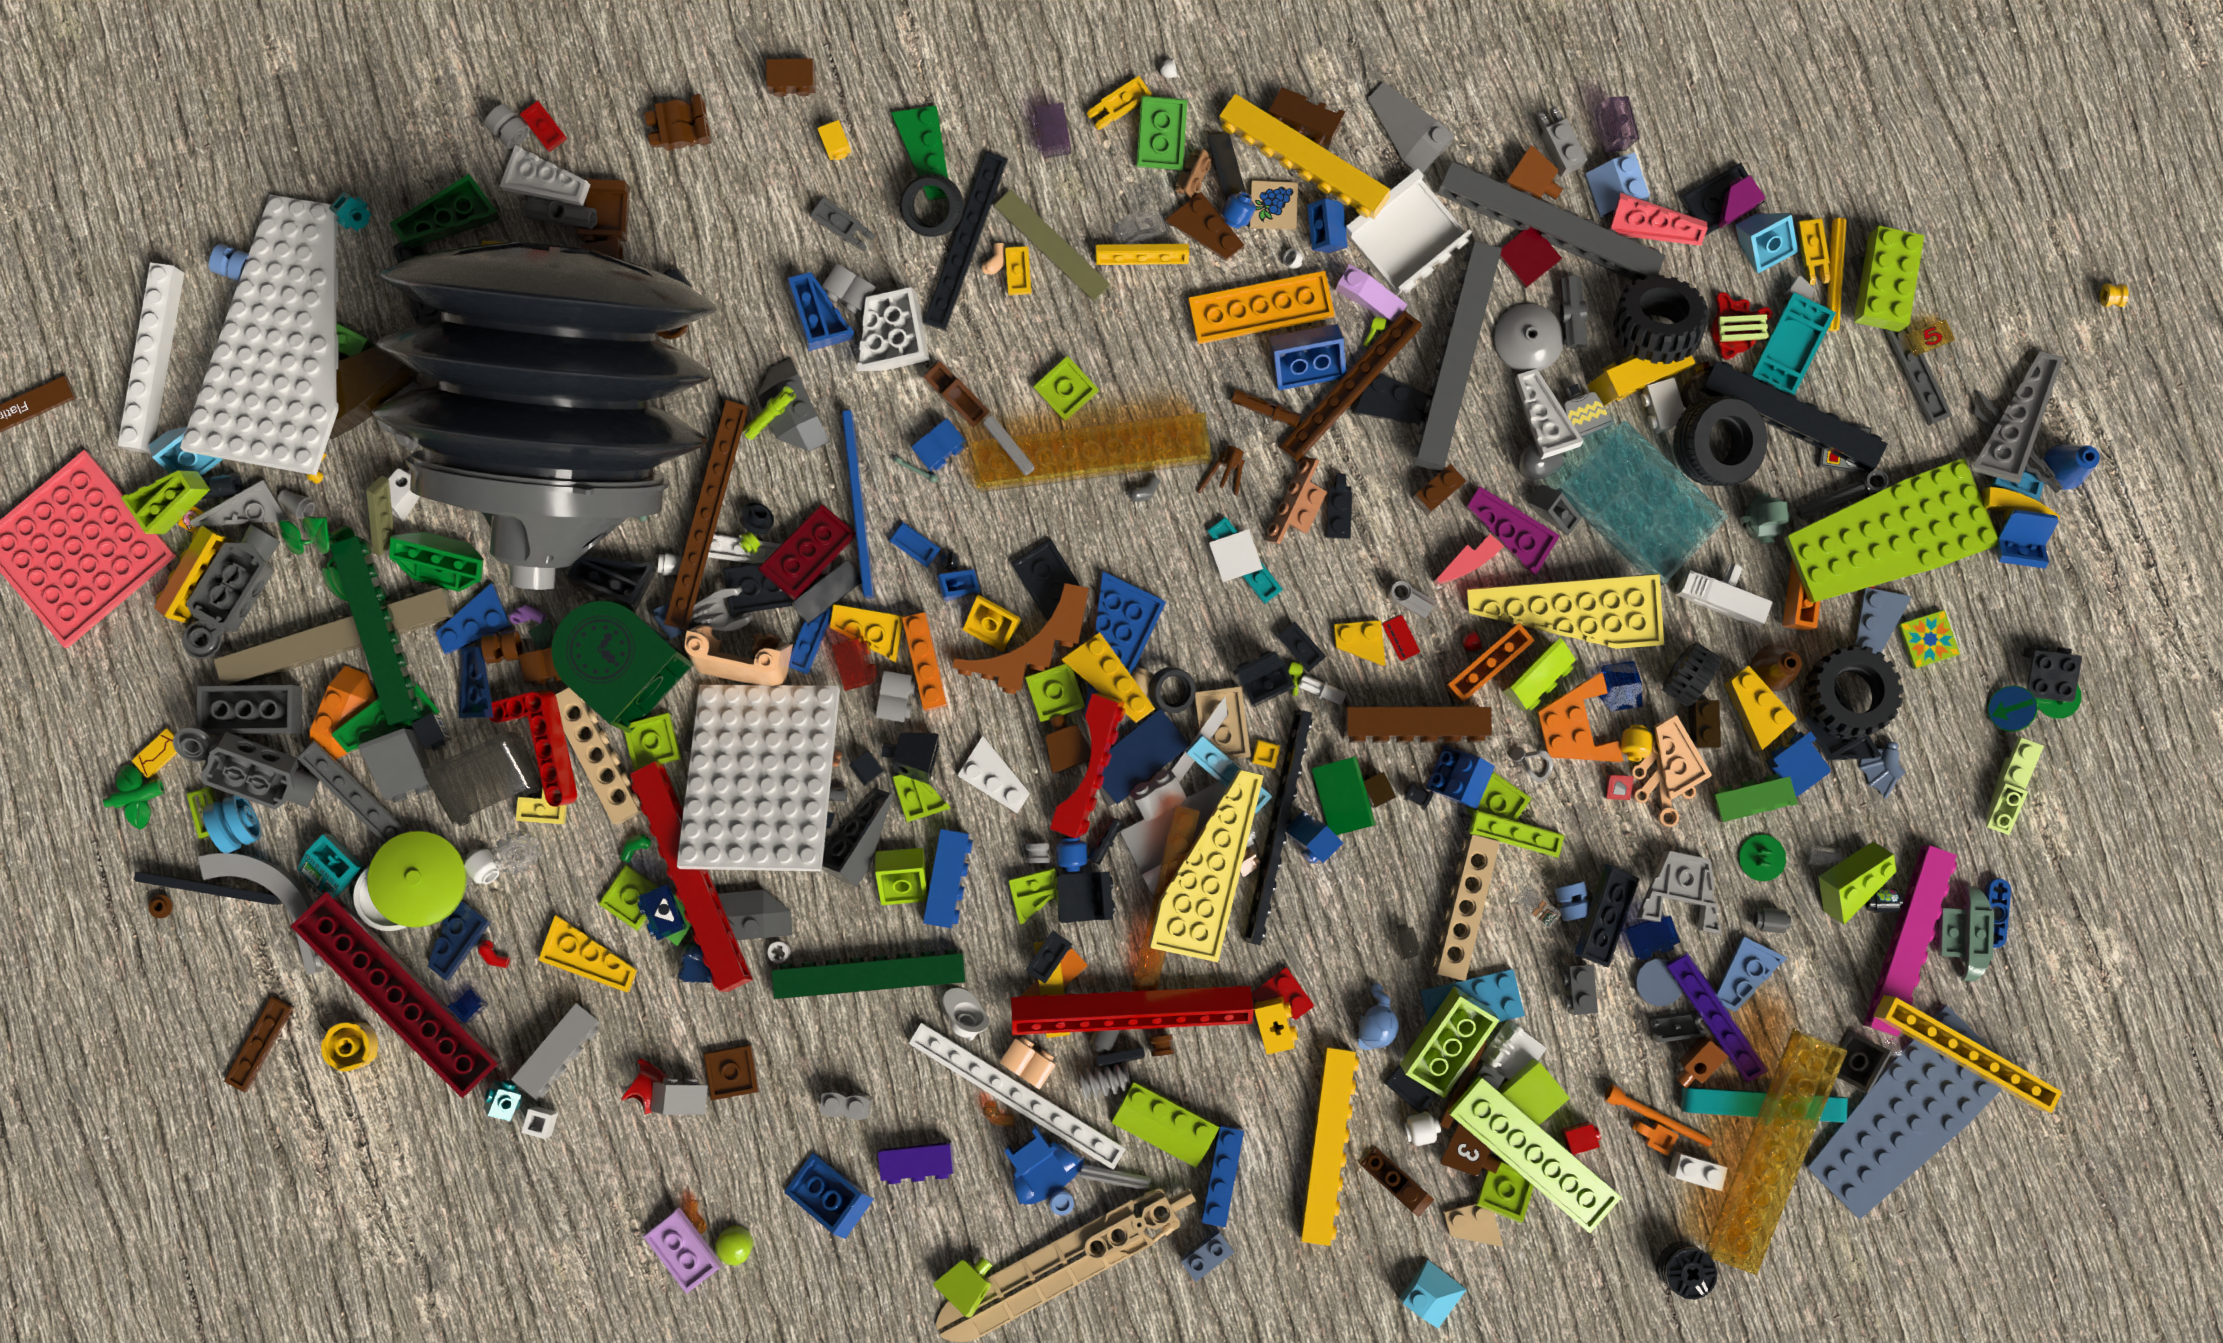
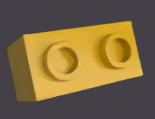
[1254,996,1298,1055]

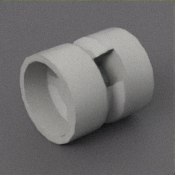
[484,104,530,149]

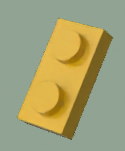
[1005,246,1032,296]

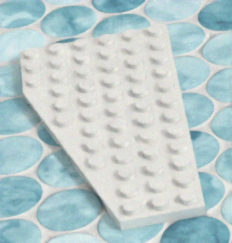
[180,195,338,475]

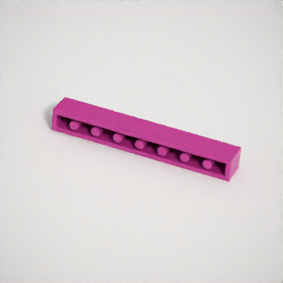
[1863,845,1957,1037]

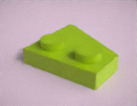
[892,775,950,823]
[1008,867,1057,924]

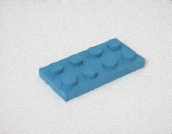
[1420,969,1525,1023]

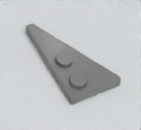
[189,480,289,527]

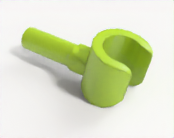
[1363,317,1386,348]
[1289,662,1303,696]

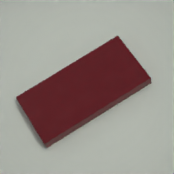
[758,504,856,600]

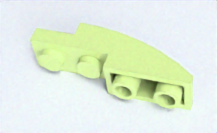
[1986,736,2044,835]

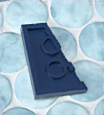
[458,647,494,719]
[427,900,491,981]

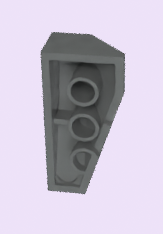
[822,788,893,887]

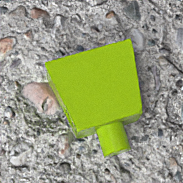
[933,1255,993,1318]

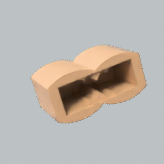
[1000,1036,1056,1089]

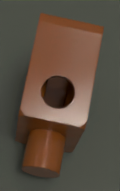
[1506,145,1564,200]
[1676,1033,1729,1088]

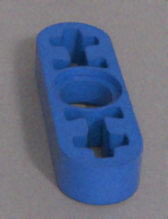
[1985,879,2011,948]

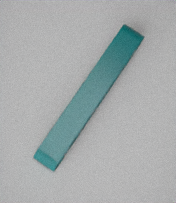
[1681,1087,1848,1122]

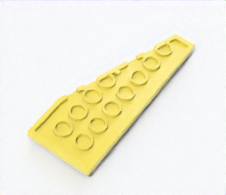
[1467,573,1664,649]
[1148,770,1263,962]

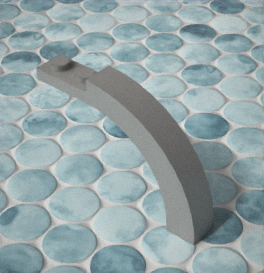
[198,853,325,975]

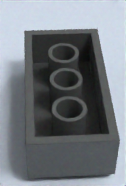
[196,685,302,736]

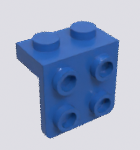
[1995,510,2059,569]
[1765,731,1831,797]

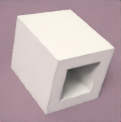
[521,1106,558,1139]

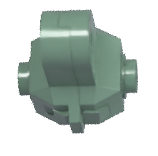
[1740,493,1791,544]

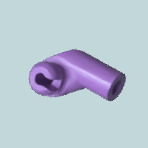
[509,605,547,624]

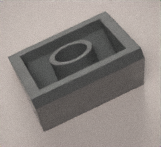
[1827,1031,1892,1094]

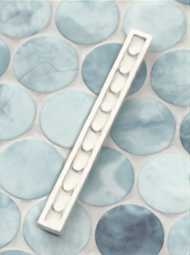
[909,1023,1126,1170]

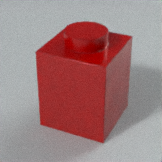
[1561,1121,1601,1155]

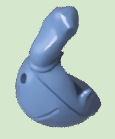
[1357,983,1399,1050]

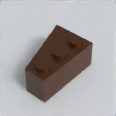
[1268,87,1346,150]

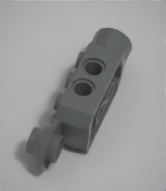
[182,525,280,659]
[173,726,320,810]

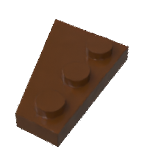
[1165,192,1245,261]

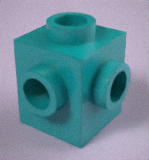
[329,191,372,231]
[483,1080,522,1121]

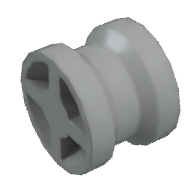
[1026,844,1050,863]

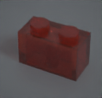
[832,635,877,691]

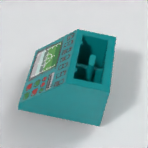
[297,834,366,896]

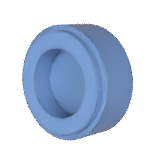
[1049,1189,1074,1215]

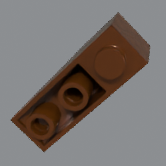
[1360,1146,1434,1217]

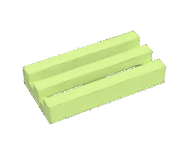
[1718,315,1768,342]

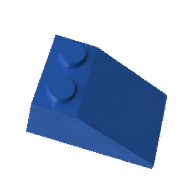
[784,1153,874,1239]

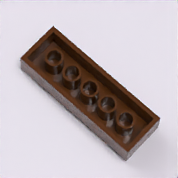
[1343,707,1492,743]

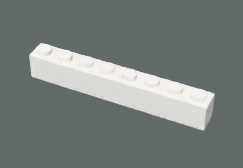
[118,263,184,454]

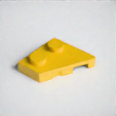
[1333,620,1386,666]

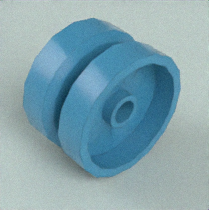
[202,794,262,854]

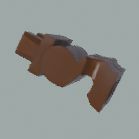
[644,93,712,151]

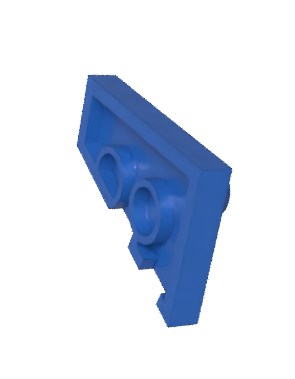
[435,583,512,655]

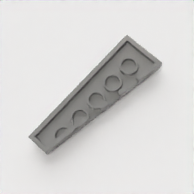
[1972,351,2064,484]

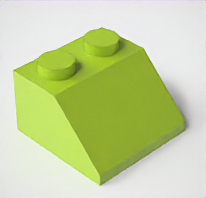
[875,848,928,905]

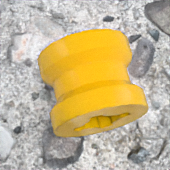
[2100,283,2129,307]

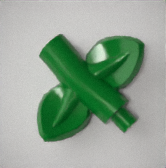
[103,765,165,830]

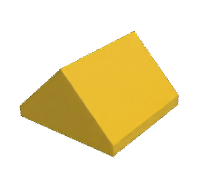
[963,595,1021,652]

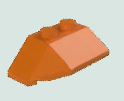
[309,666,377,760]

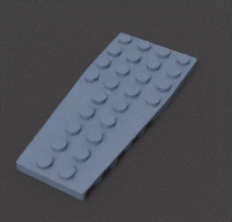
[1806,1005,2002,1219]

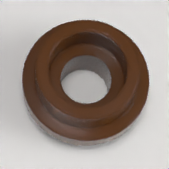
[148,895,173,919]

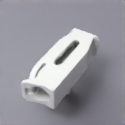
[1675,563,1773,628]

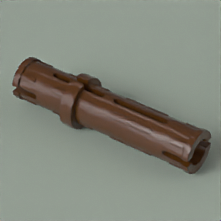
[1231,389,1302,428]

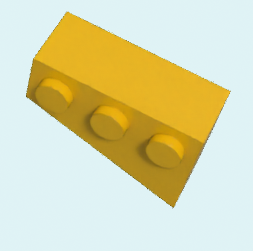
[1724,666,1797,752]

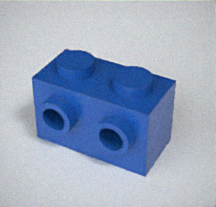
[1307,198,1348,253]

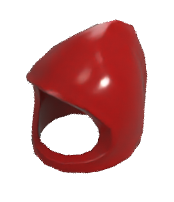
[621,1059,669,1115]

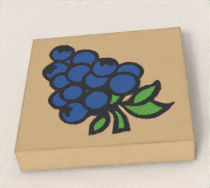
[1250,181,1298,230]

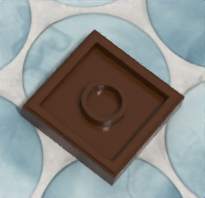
[703,1044,759,1101]

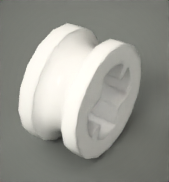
[768,942,791,963]

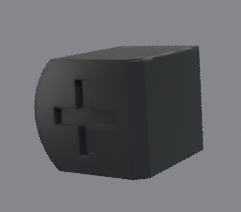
[849,751,886,787]

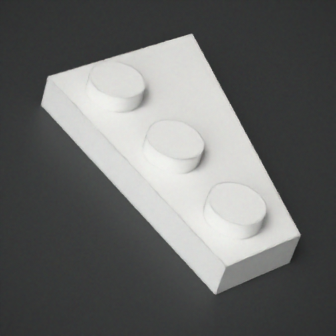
[957,736,1030,814]

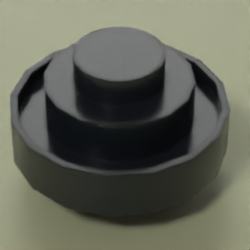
[739,502,774,535]

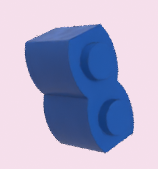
[911,418,967,472]

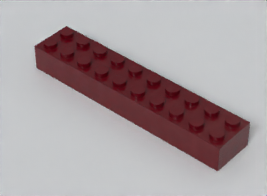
[290,891,502,1098]

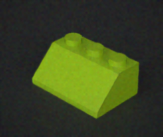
[1502,637,1576,711]

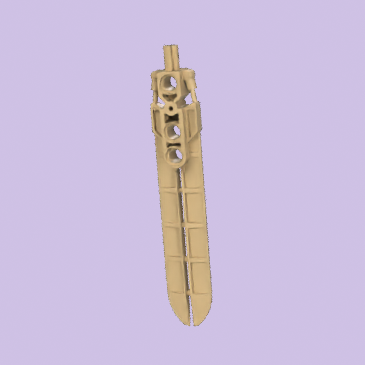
[936,1188,1196,1342]

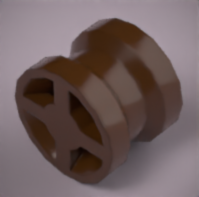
[1149,1034,1175,1057]

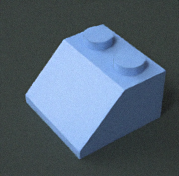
[1585,153,1650,217]

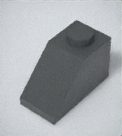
[1528,484,1582,536]

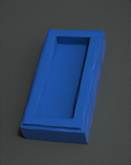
[889,522,941,569]

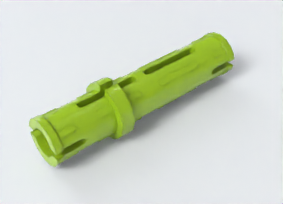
[742,386,796,440]

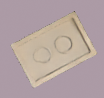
[1195,687,1251,760]

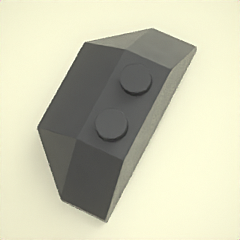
[757,359,830,452]
[718,890,793,940]

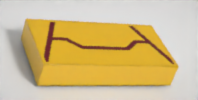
[131,728,177,778]

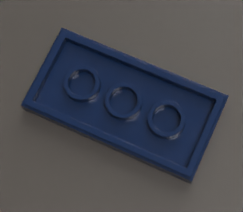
[1087,709,1190,805]

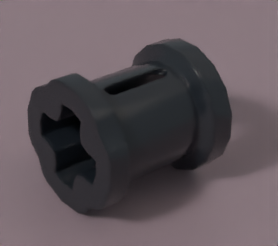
[1403,781,1434,810]

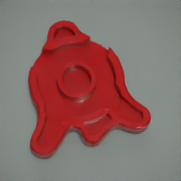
[1711,292,1773,360]

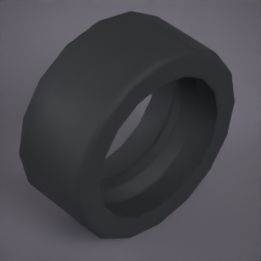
[1148,667,1196,713]

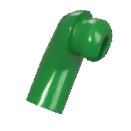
[619,834,651,863]

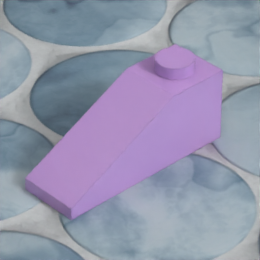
[1335,264,1407,323]

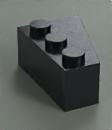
[567,556,656,612]

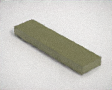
[366,476,394,557]

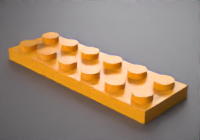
[1188,271,1335,344]

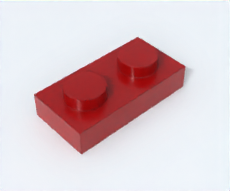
[520,101,567,152]

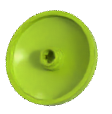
[367,831,467,928]

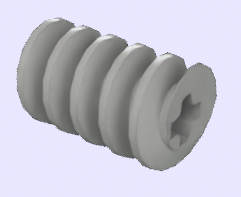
[1079,1062,1131,1100]

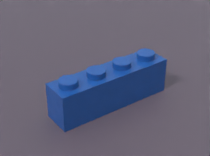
[923,829,973,928]
[1201,1123,1244,1228]

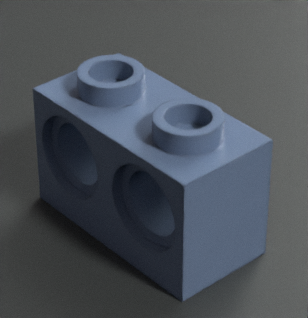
[1180,1228,1234,1282]

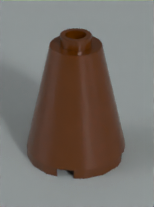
[1750,645,1802,691]

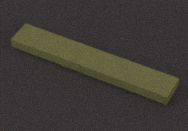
[994,189,1110,302]

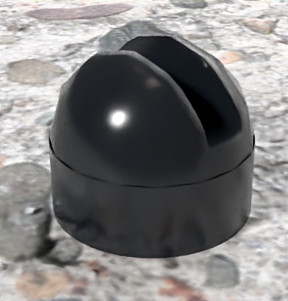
[941,551,960,571]

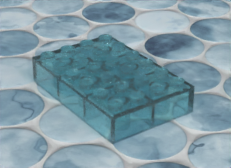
[1557,420,1728,587]

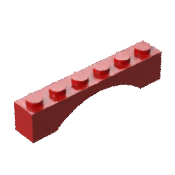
[1050,692,1125,838]

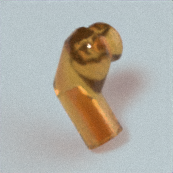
[982,1100,1014,1127]
[685,1199,707,1234]

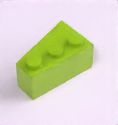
[121,470,210,534]
[1819,841,1896,925]

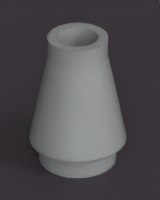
[278,490,315,518]

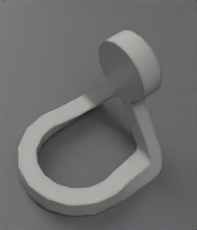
[1511,747,1553,783]

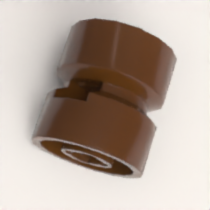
[481,630,523,664]

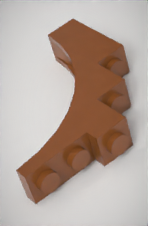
[952,583,1090,694]

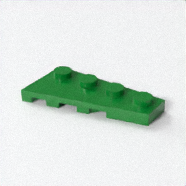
[891,105,948,201]
[331,682,440,754]

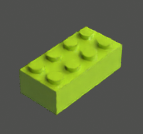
[1854,226,1924,332]
[1400,986,1500,1098]

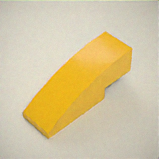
[1981,487,2060,520]

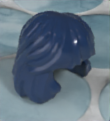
[677,942,713,983]

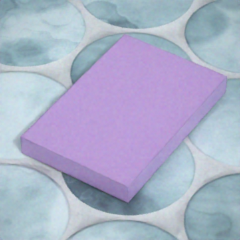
[643,1207,723,1294]

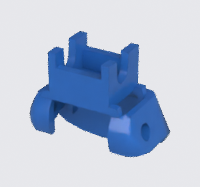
[1004,1125,1084,1205]

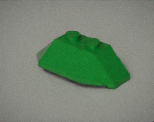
[389,531,484,592]

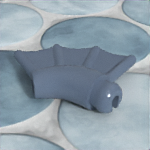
[1859,741,1906,799]

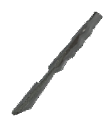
[1974,391,2064,493]

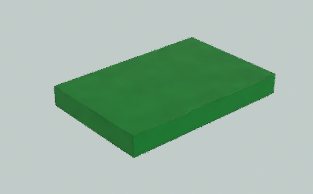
[1312,756,1376,836]

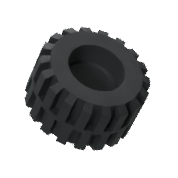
[1662,642,1721,707]

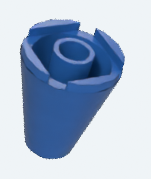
[2042,443,2100,490]

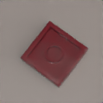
[1500,227,1562,289]

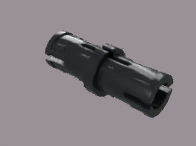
[1087,817,1123,865]

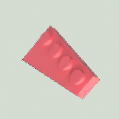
[1609,193,1707,246]

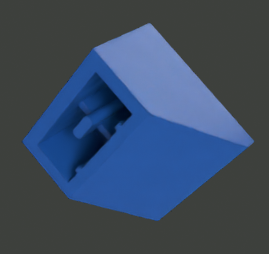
[1426,745,1495,810]

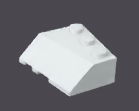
[857,287,930,371]

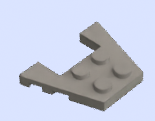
[1637,851,1722,934]

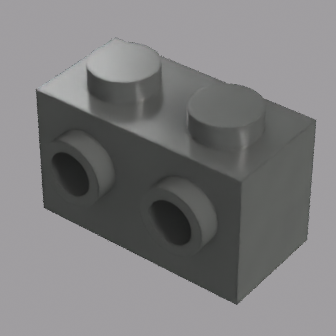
[1562,964,1598,1015]

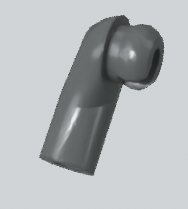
[1127,475,1161,502]

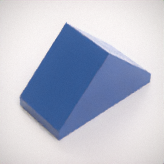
[937,569,981,602]

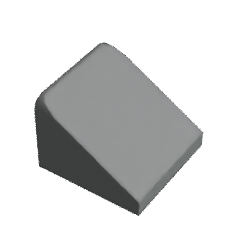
[1783,275,1815,301]

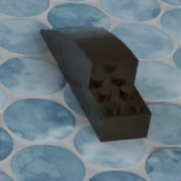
[329,346,419,439]

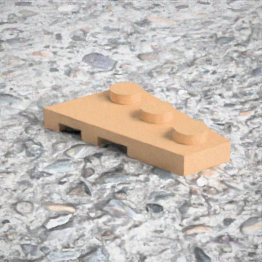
[1654,714,1712,800]

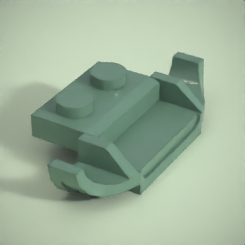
[1938,886,1994,982]

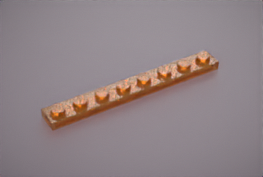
[1132,805,1200,991]

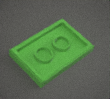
[1136,96,1188,171]

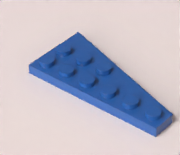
[1084,572,1166,720]

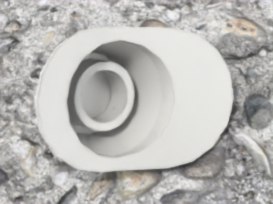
[943,988,990,1041]

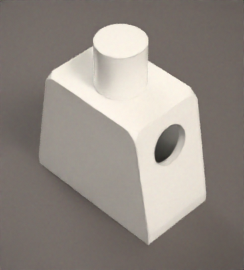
[389,468,420,521]

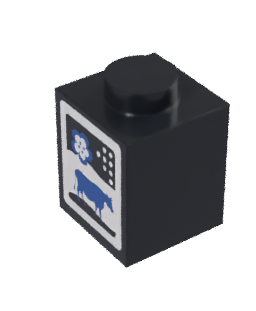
[411,713,451,751]

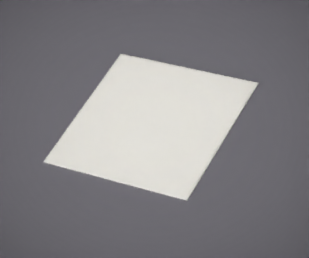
[1209,529,1263,582]

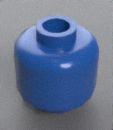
[1222,192,1256,228]
[1056,837,1088,872]

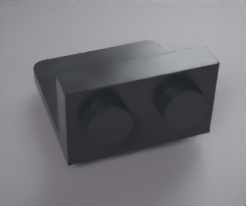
[2023,644,2082,702]
[1233,651,1296,707]
[1055,871,1115,923]

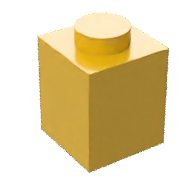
[817,120,851,160]

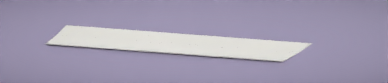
[1172,697,1227,782]

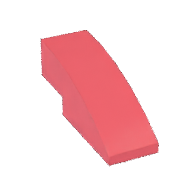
[1433,534,1504,585]

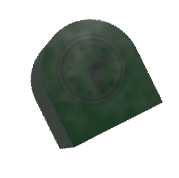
[551,601,693,733]

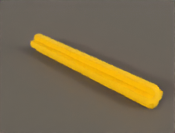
[1827,217,1847,332]

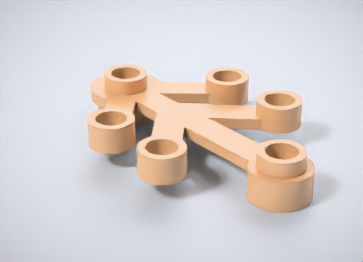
[1631,736,1696,827]

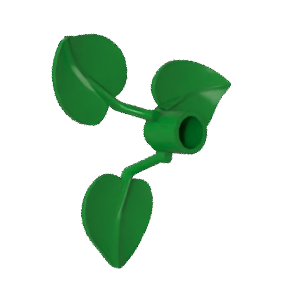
[278,516,355,602]

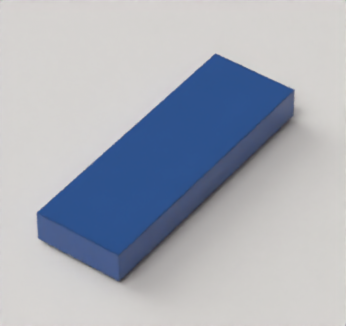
[789,608,833,675]

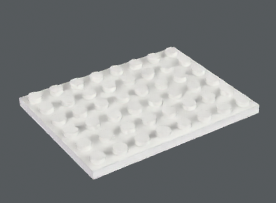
[677,685,840,871]

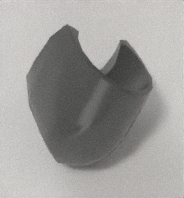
[1518,441,1564,480]

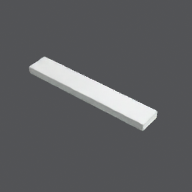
[708,534,833,575]

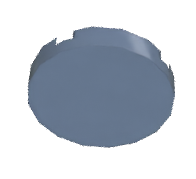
[1635,959,1683,1006]

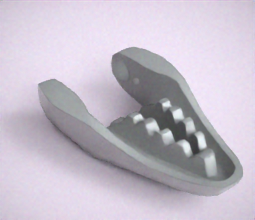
[688,586,753,631]

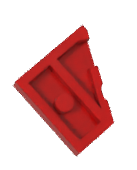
[1251,967,1315,1020]

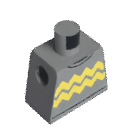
[1561,384,1614,438]

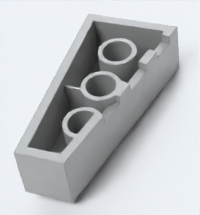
[511,1003,600,1102]

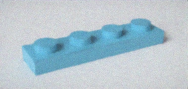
[1186,734,1272,813]

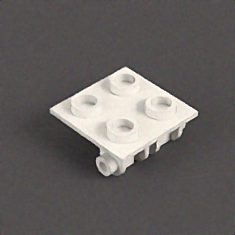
[1480,1020,1547,1079]

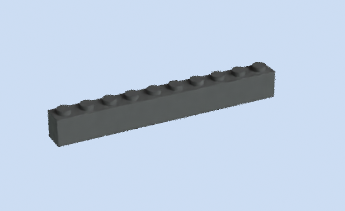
[1437,162,1666,281]
[1412,241,1502,472]

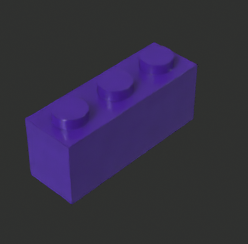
[878,1142,954,1184]

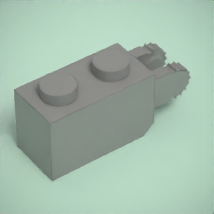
[1537,106,1587,177]

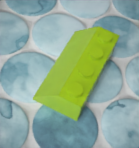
[1111,1080,1219,1168]

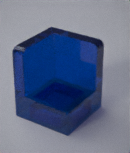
[448,988,489,1023]

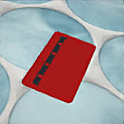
[1383,615,1420,661]

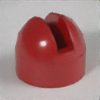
[1463,631,1482,651]

